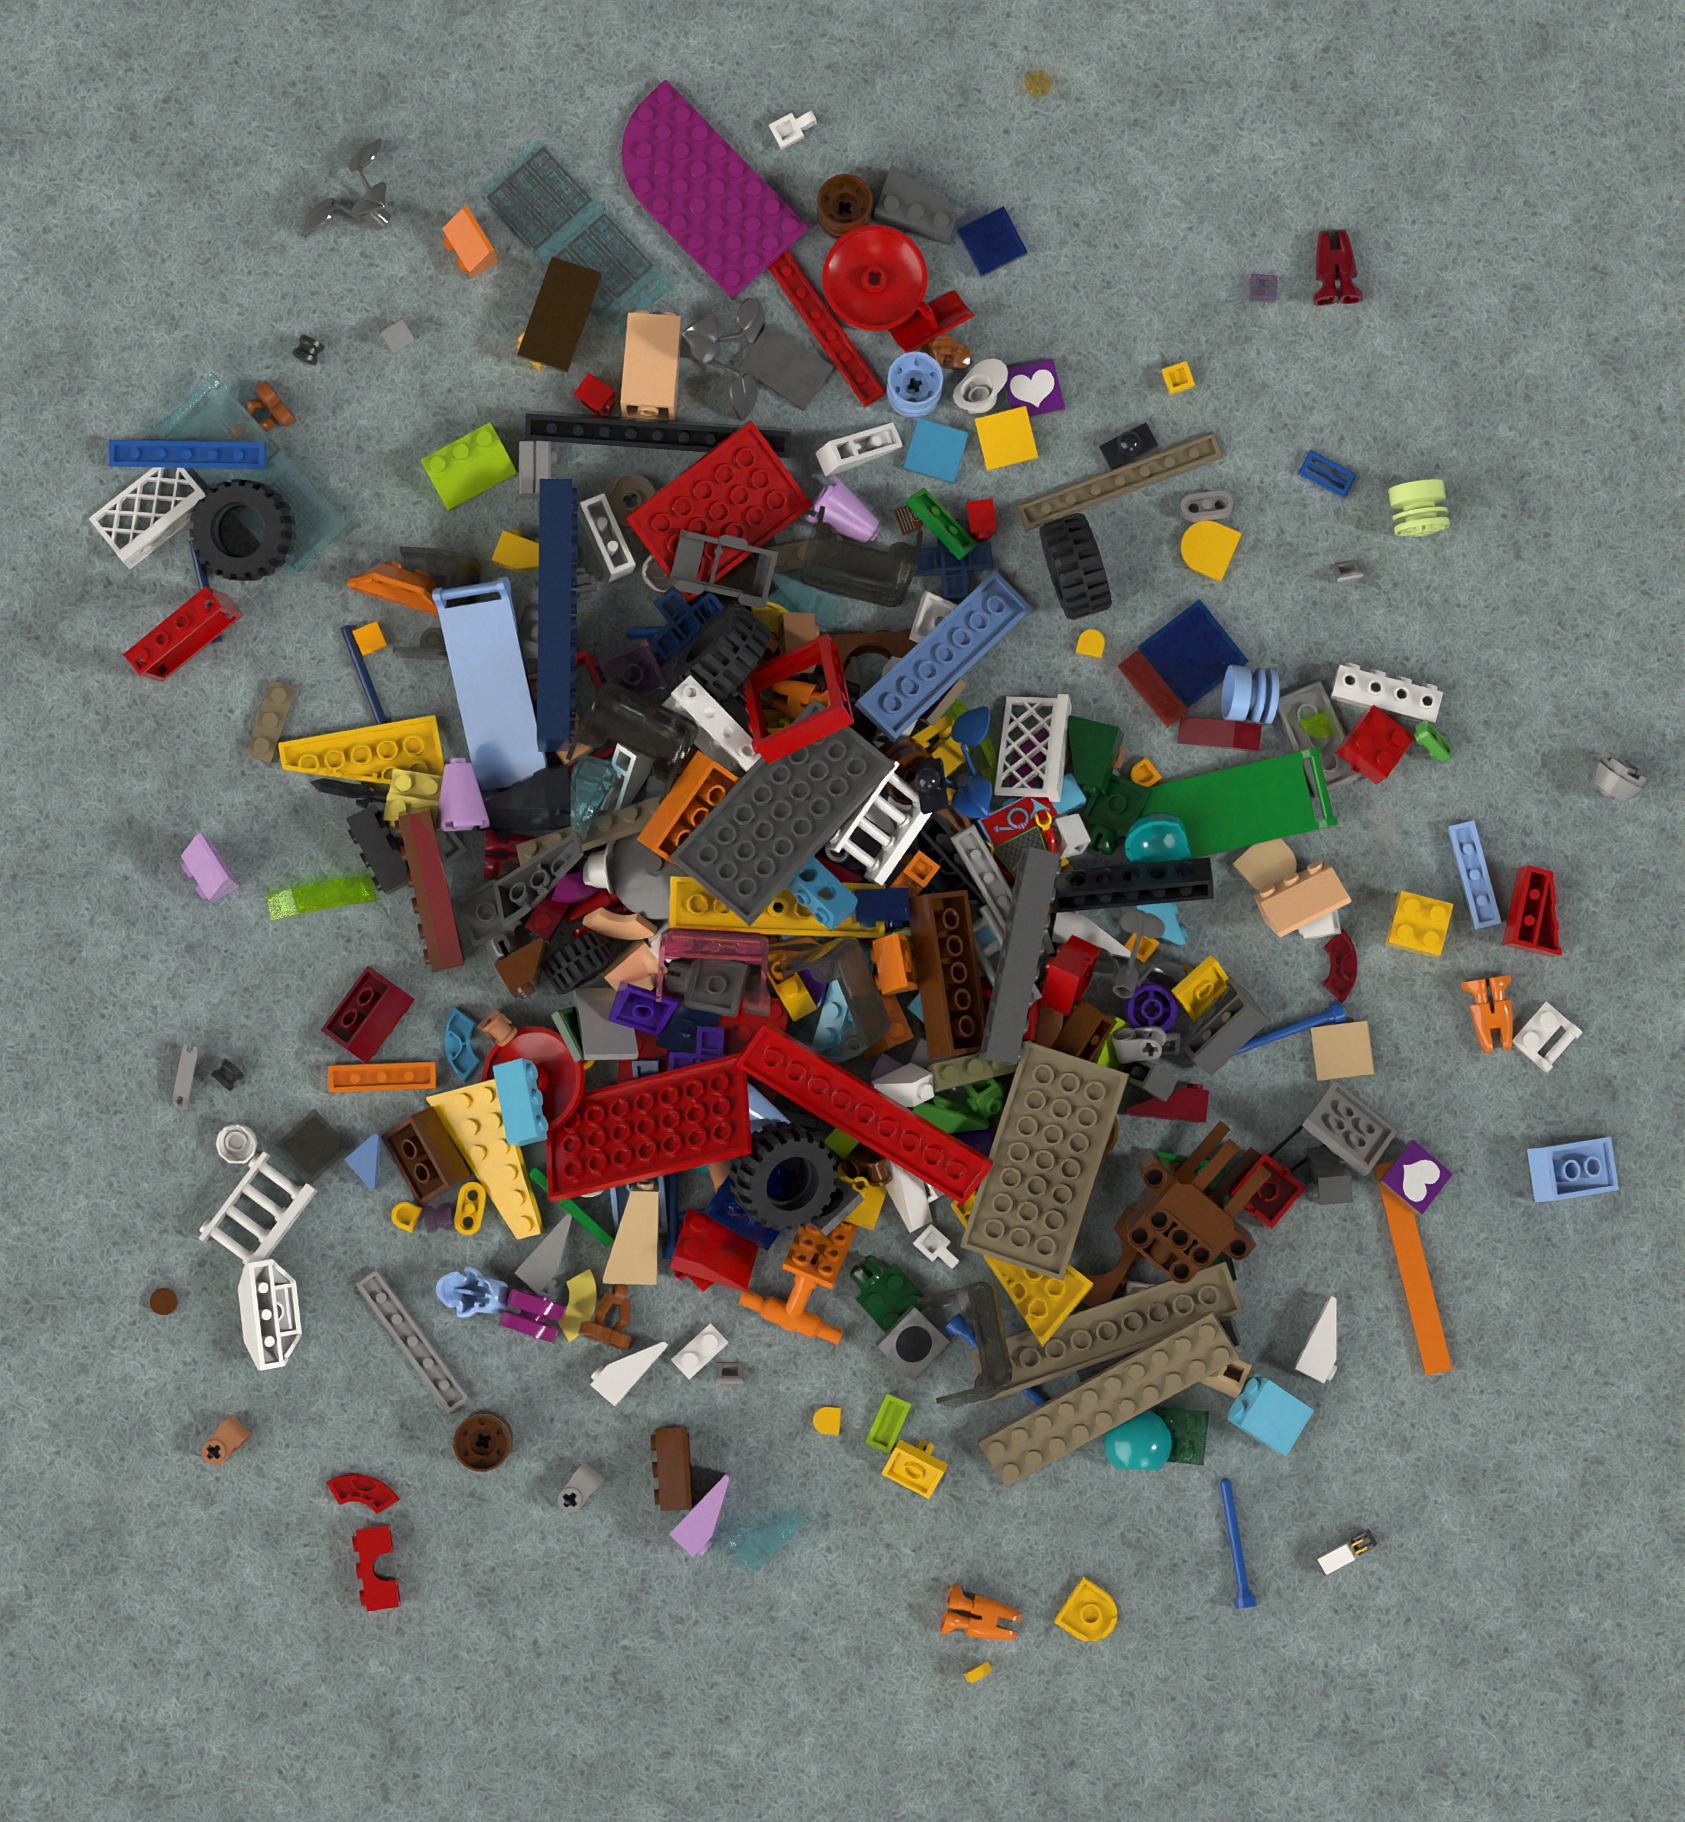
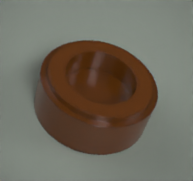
[150,1288,178,1315]

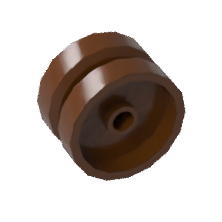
[878,736,935,805]

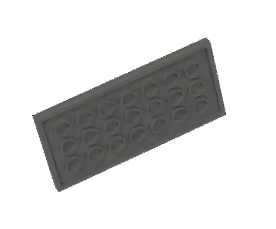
[669,698,895,927]

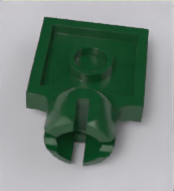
[1082,774,1152,855]
[850,1255,931,1332]

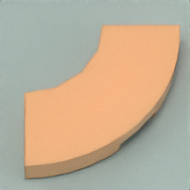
[582,907,658,940]

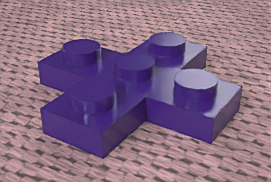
[669,1026,750,1083]

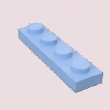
[1447,820,1501,930]

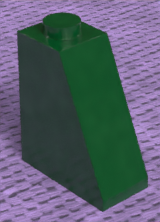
[1068,715,1124,795]

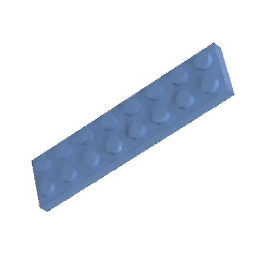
[855,571,1033,743]

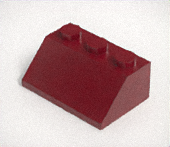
[321,966,415,1064]

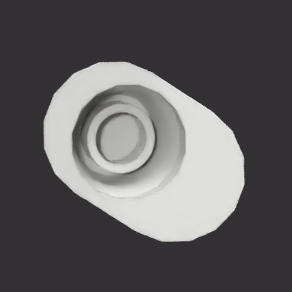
[953,358,1008,415]
[583,839,619,894]

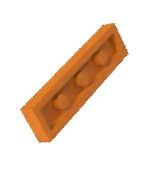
[328,1062,437,1093]

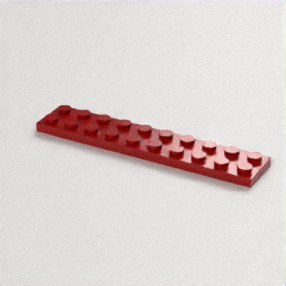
[735,1021,993,1205]

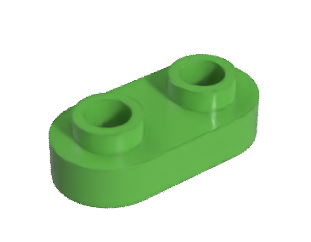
[1414,719,1453,763]

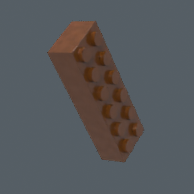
[906,890,986,1059]

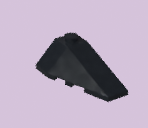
[476,764,581,831]

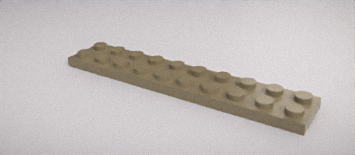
[970,1261,1244,1402]
[978,1310,1240,1487]

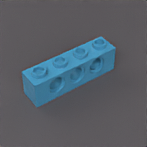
[785,856,858,931]

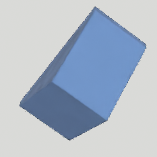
[344,1134,381,1189]

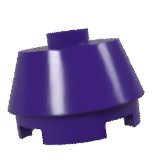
[1124,982,1178,1036]

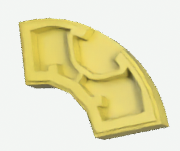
[558,1269,597,1342]

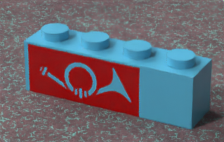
[976,773,1086,848]

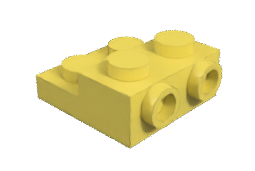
[383,768,443,828]

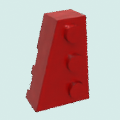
[1502,865,1562,957]

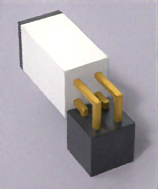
[1315,1529,1377,1576]

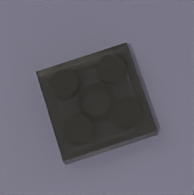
[275,1109,351,1185]

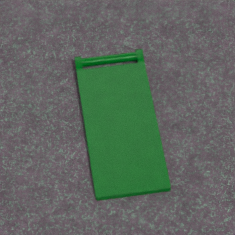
[1133,747,1339,864]

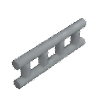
[972,904,1042,1002]

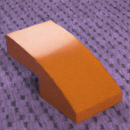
[885,850,940,910]

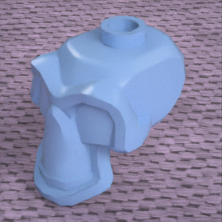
[436,1266,509,1318]

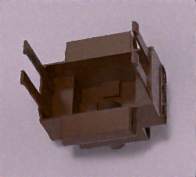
[1120,1120,1272,1284]

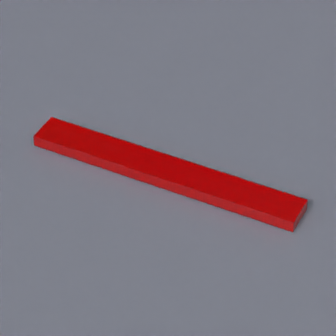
[768,250,887,408]

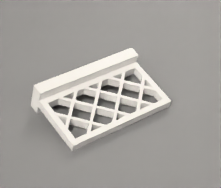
[88,468,206,570]
[995,694,1072,802]

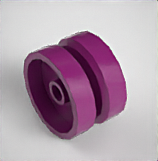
[499,1288,567,1343]

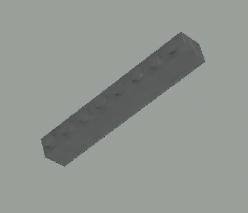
[978,847,1061,1066]

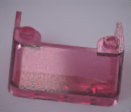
[656,928,769,1008]

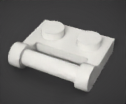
[1512,1001,1583,1073]

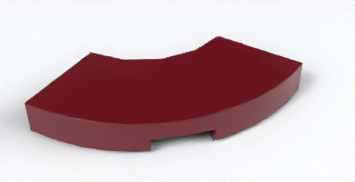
[1322,929,1357,1004]

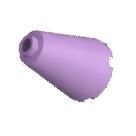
[804,475,880,543]
[436,758,489,831]

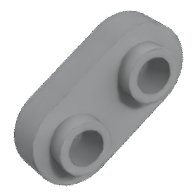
[1180,490,1233,522]

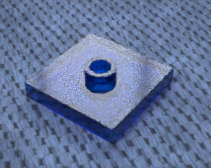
[957,206,1028,277]

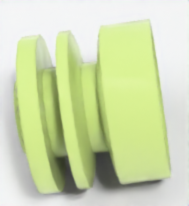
[1388,479,1450,537]

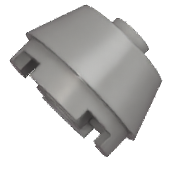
[1594,751,1648,802]

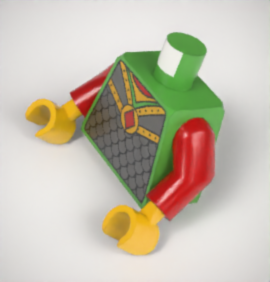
[984,810,1058,884]

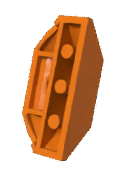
[347,561,439,617]

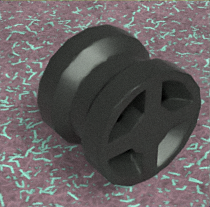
[292,335,325,366]
[211,1058,245,1092]

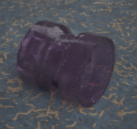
[423,1202,455,1233]

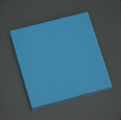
[903,418,969,484]

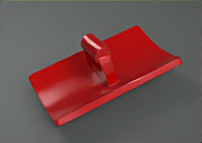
[888,290,975,353]

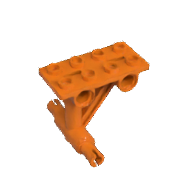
[738,1221,858,1346]

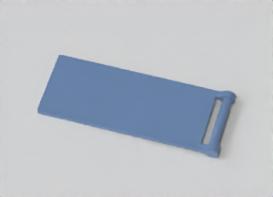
[432,577,548,791]

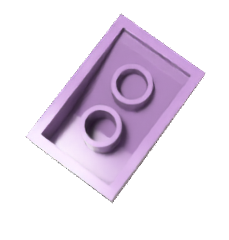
[181,833,239,903]
[669,1473,731,1557]

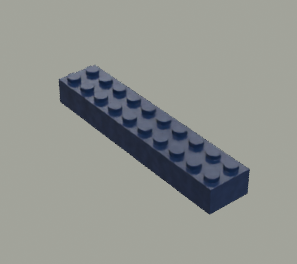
[537,479,578,752]

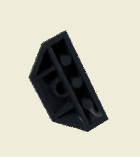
[912,811,987,906]

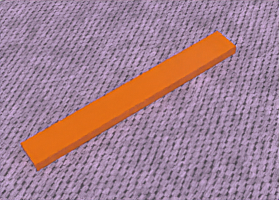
[1374,1161,1452,1376]

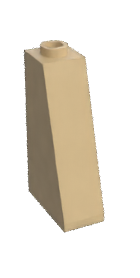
[603,1180,660,1285]

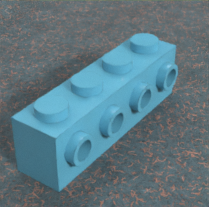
[813,940,874,1053]

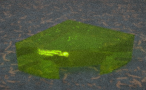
[1298,711,1334,739]

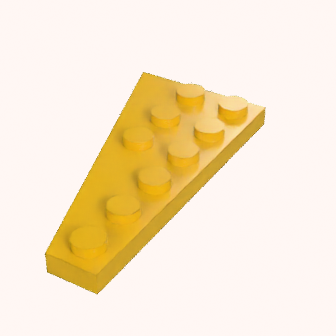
[278,715,445,785]
[426,1078,545,1240]
[951,1190,1093,1347]

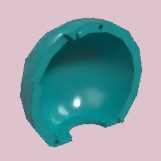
[1125,812,1191,864]
[1104,1410,1172,1471]

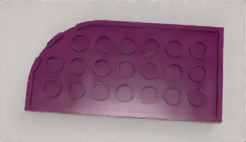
[621,79,809,301]

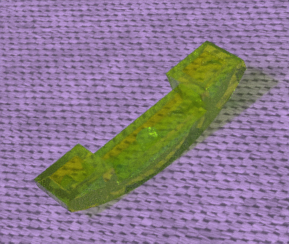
[950,699,998,798]
[267,875,376,921]

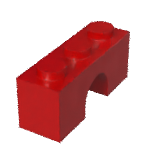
[352,1525,401,1612]

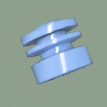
[886,351,943,418]
[1221,664,1279,725]

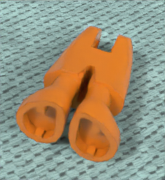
[770,680,831,719]
[1461,974,1513,1053]
[940,1583,1022,1640]

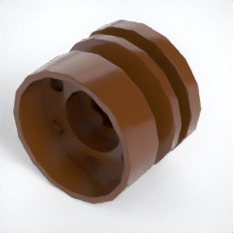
[817,174,873,240]
[453,1411,513,1472]

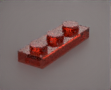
[1117,650,1188,729]

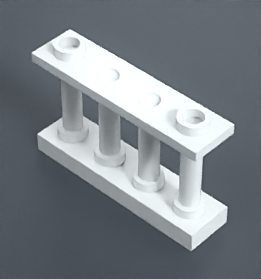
[659,675,762,772]
[824,759,932,886]
[199,1151,318,1271]

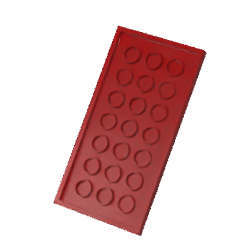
[546,1052,752,1202]

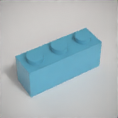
[493,1058,548,1147]

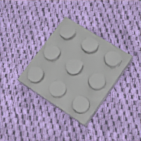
[1302,1081,1398,1177]

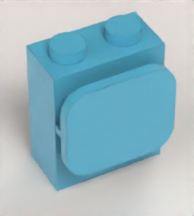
[1227,1373,1314,1456]

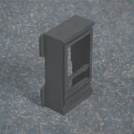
[669,529,778,609]

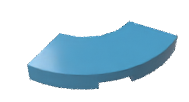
[444,1007,482,1082]

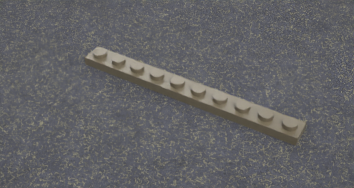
[516,767,751,866]

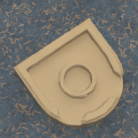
[1232,839,1297,891]

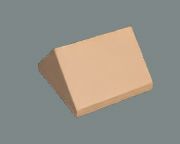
[601,939,671,992]

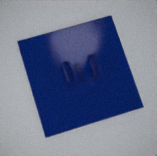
[656,995,721,1053]

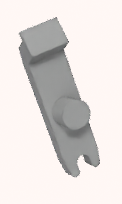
[172,1044,199,1110]

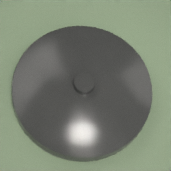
[610,831,690,921]

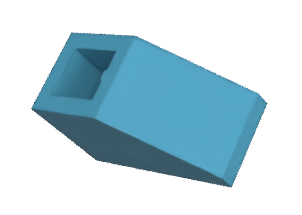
[1135,902,1188,948]

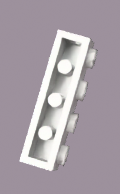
[1330,663,1443,725]

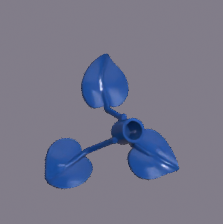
[945,706,992,818]

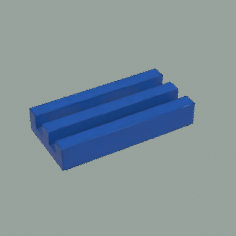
[1298,450,1357,499]

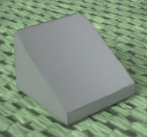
[380,319,414,353]

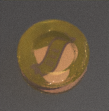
[1025,71,1051,98]

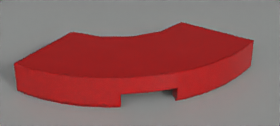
[326,1474,400,1514]

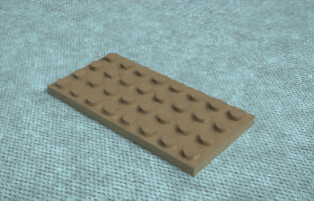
[960,1041,1130,1281]

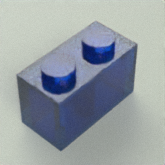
[851,888,910,929]

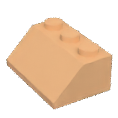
[1253,860,1352,937]

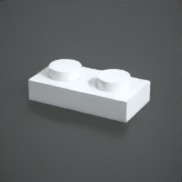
[671,1323,729,1380]

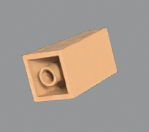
[620,310,682,421]

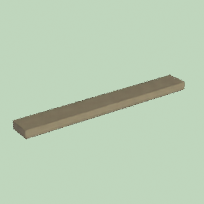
[1017,432,1223,531]

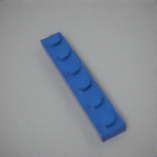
[109,440,267,469]

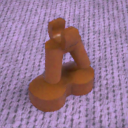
[920,334,971,370]
[231,380,297,441]
[578,1284,631,1351]

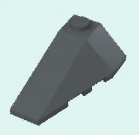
[493,832,584,928]

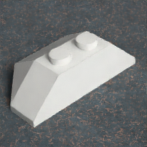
[238,1259,302,1371]

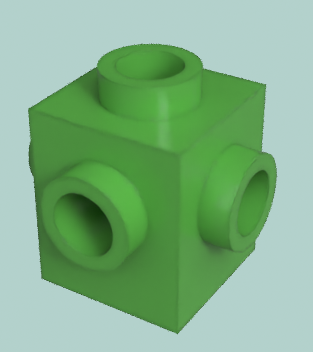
[964,1078,1006,1119]

